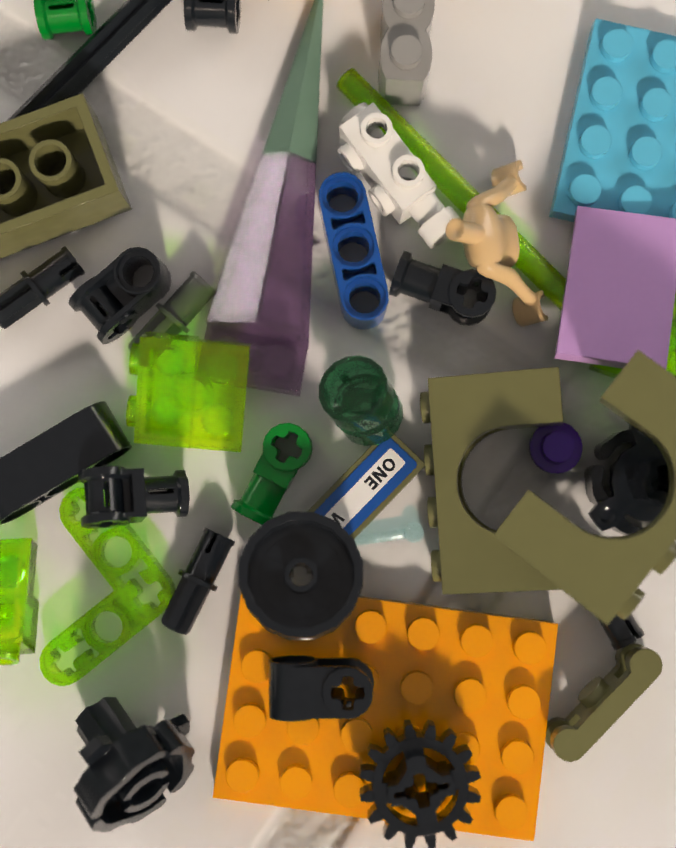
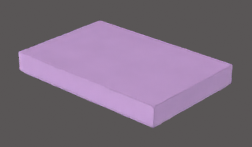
[554,206,676,369]

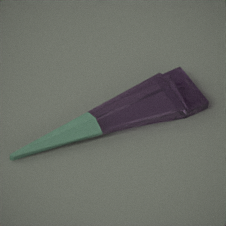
[197,0,323,396]

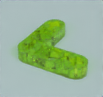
[39,487,175,686]

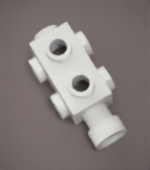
[337,102,461,249]

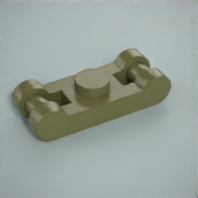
[545,642,663,762]

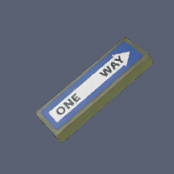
[305,428,425,574]

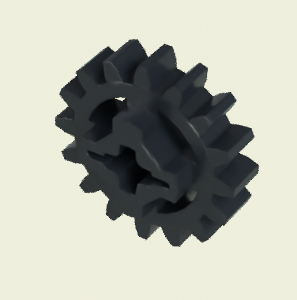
[359,719,481,848]

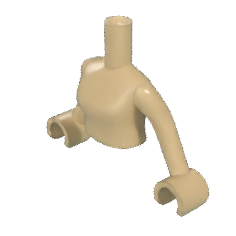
[446,160,548,327]

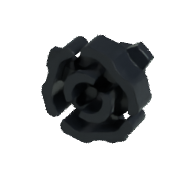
[584,424,669,535]
[74,697,195,833]

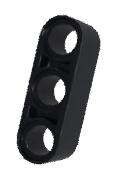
[0,401,132,525]

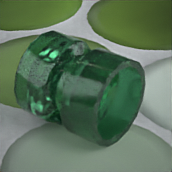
[319,355,403,446]

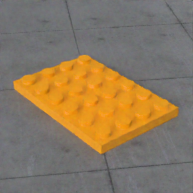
[213,593,558,841]

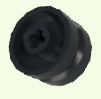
[238,512,363,641]

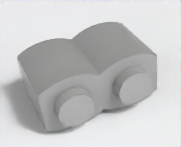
[378,0,435,106]

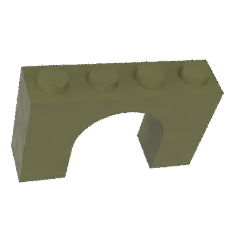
[493,350,676,625]
[420,367,563,595]

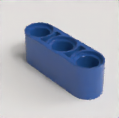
[319,172,389,330]

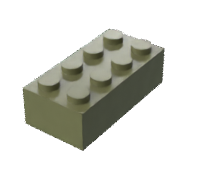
[0,93,132,259]

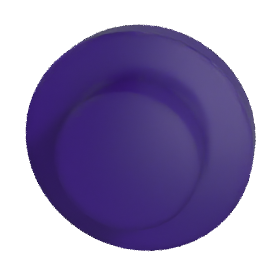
[529,422,583,474]

